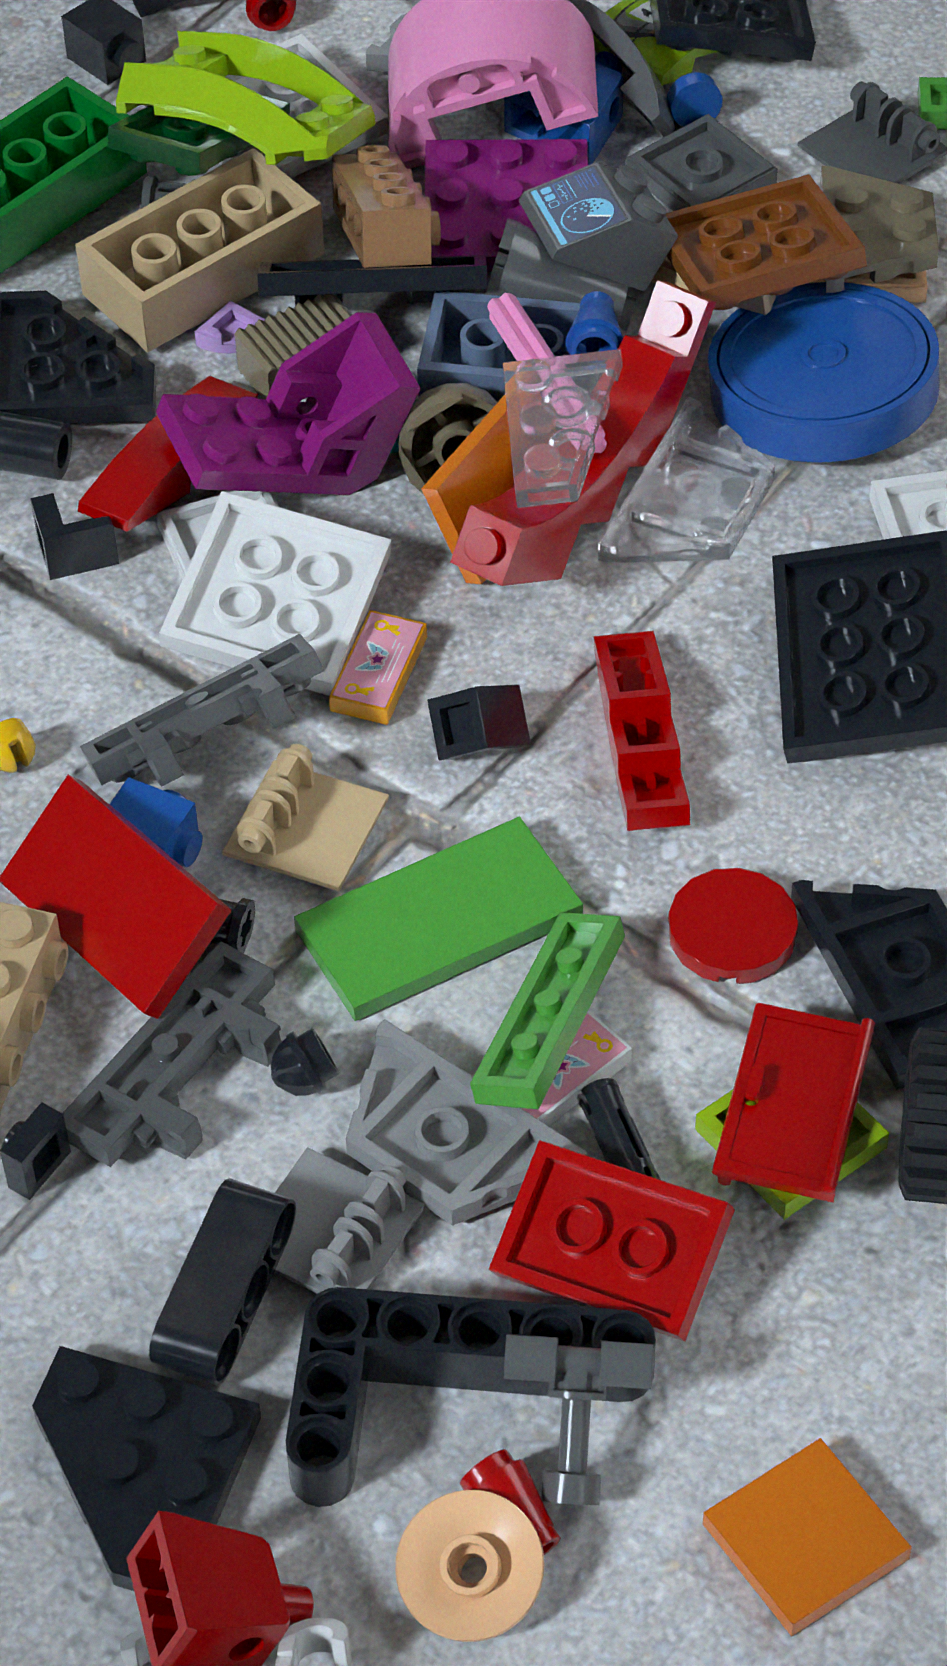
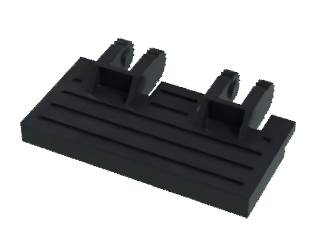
[257,255,488,306]

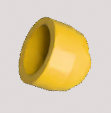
[0,718,36,773]

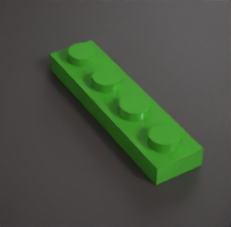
[470,912,625,1110]

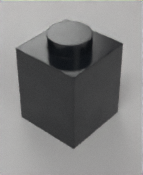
[61,0,146,85]

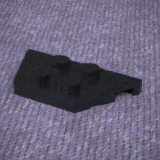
[791,880,947,1090]

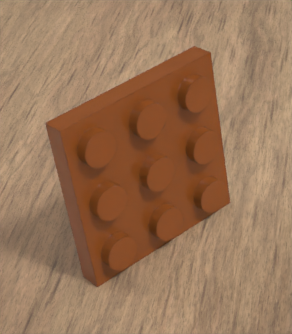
[665,174,867,310]

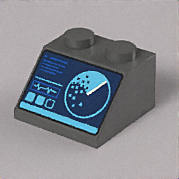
[519,162,678,292]

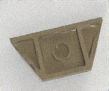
[820,166,939,293]

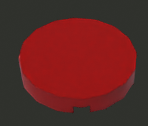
[668,868,798,984]

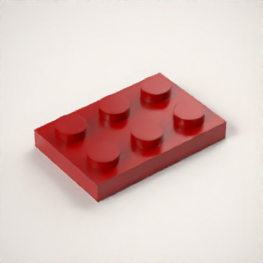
[488,1140,735,1342]

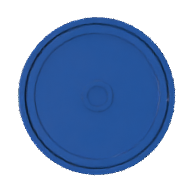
[708,282,940,462]

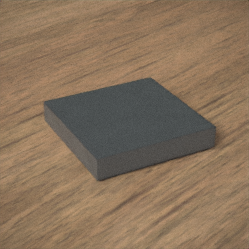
[626,114,778,211]

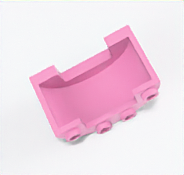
[388,0,598,169]

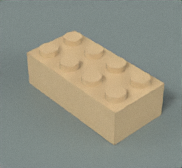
[75,148,325,353]

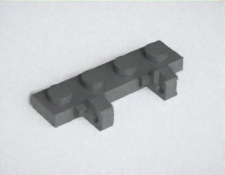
[80,634,324,787]
[63,941,281,1167]

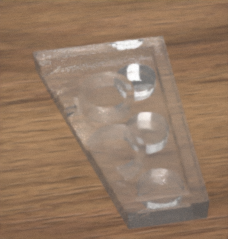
[503,349,622,508]

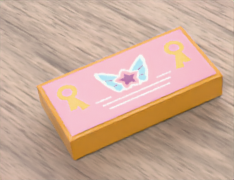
[329,610,427,725]

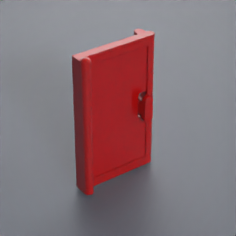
[711,1003,875,1203]

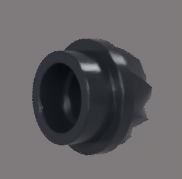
[270,1028,339,1096]

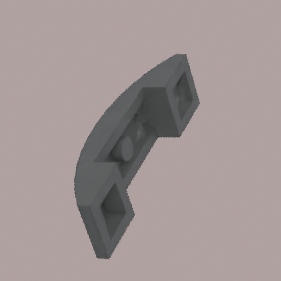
[568,0,675,138]

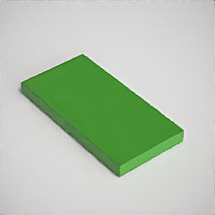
[294,816,583,1021]

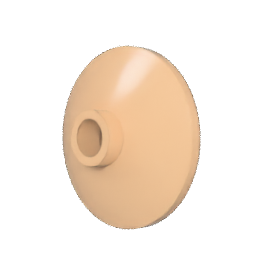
[395,1490,544,1642]

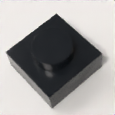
[0,1102,71,1200]

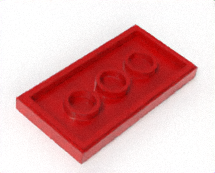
[0,774,232,1019]

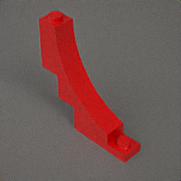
[450,280,716,586]

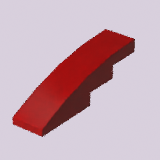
[77,376,258,532]
[593,631,690,831]

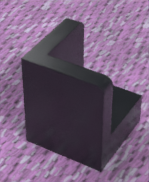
[30,493,119,580]
[427,684,530,761]

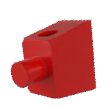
[126,1511,314,1666]

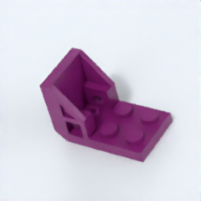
[156,312,420,495]

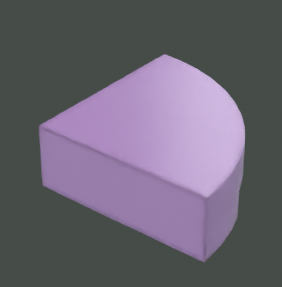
[195,301,265,353]

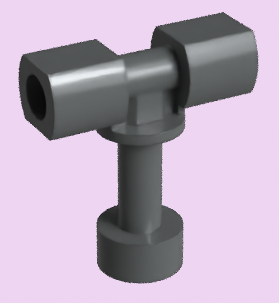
[504,1334,654,1505]

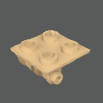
[222,744,389,892]

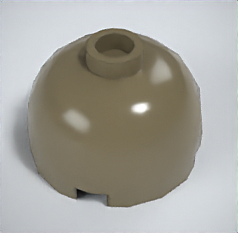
[399,383,498,495]

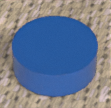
[667,72,723,127]

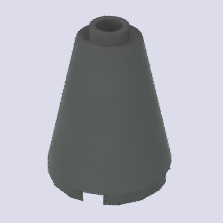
[485,218,636,331]

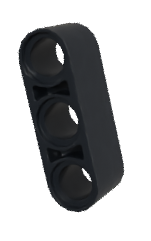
[149,1178,296,1386]

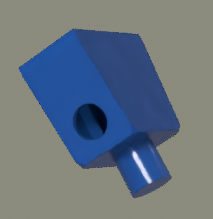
[504,51,624,165]

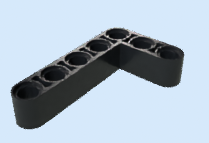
[286,1287,656,1507]

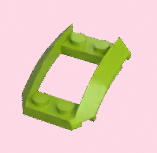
[115,31,376,165]

